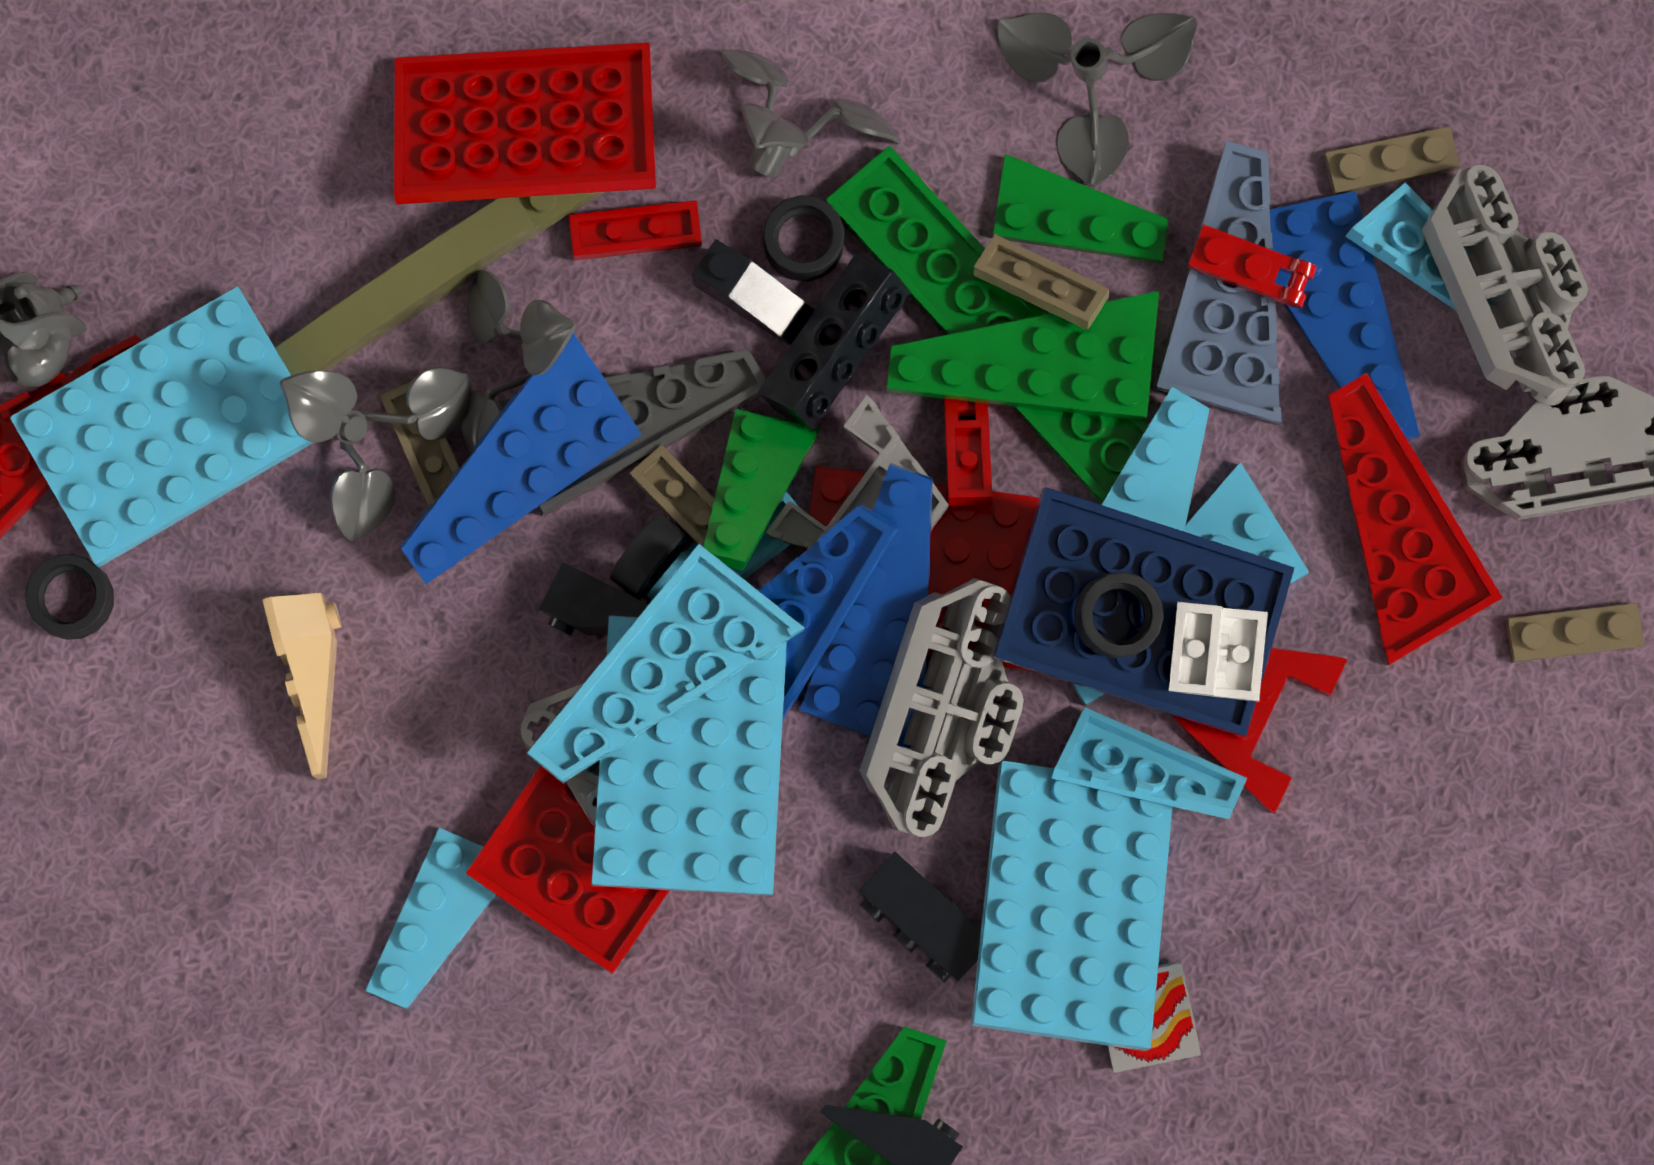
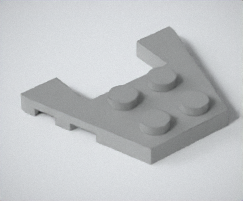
[766,395,949,549]

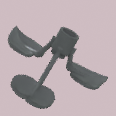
[998,12,1197,186]
[720,49,900,178]
[461,270,577,455]
[280,367,471,542]

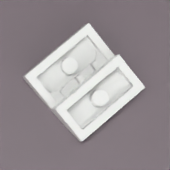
[1169,602,1268,702]

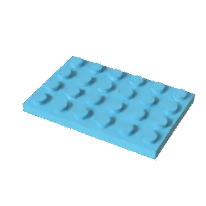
[10,286,314,567]
[592,616,787,896]
[971,761,1173,1051]

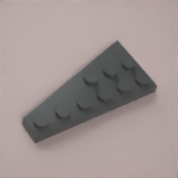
[498,349,766,516]

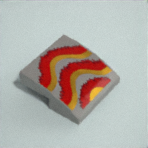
[1107,961,1201,1073]

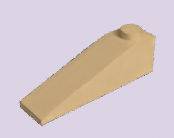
[262,593,342,780]

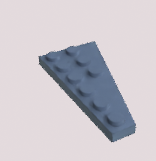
[1155,140,1282,425]

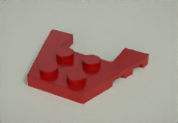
[1173,648,1347,814]

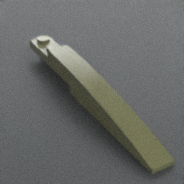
[275,192,604,376]

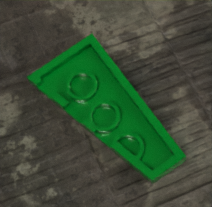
[993,154,1168,263]
[703,409,820,571]

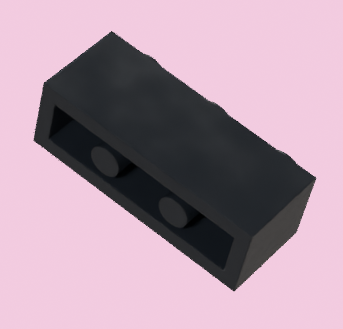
[858,851,981,984]

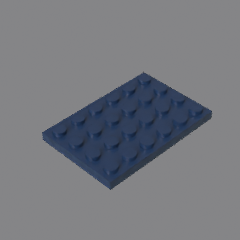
[992,487,1295,737]

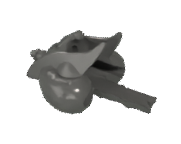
[0,272,87,388]

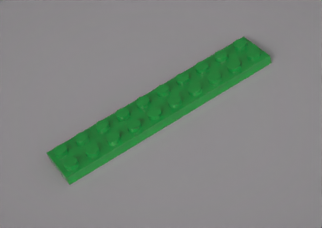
[826,145,1149,505]

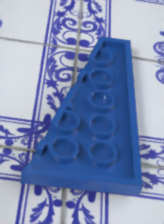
[1270,191,1420,440]
[399,332,641,584]
[800,463,933,749]
[758,504,899,723]

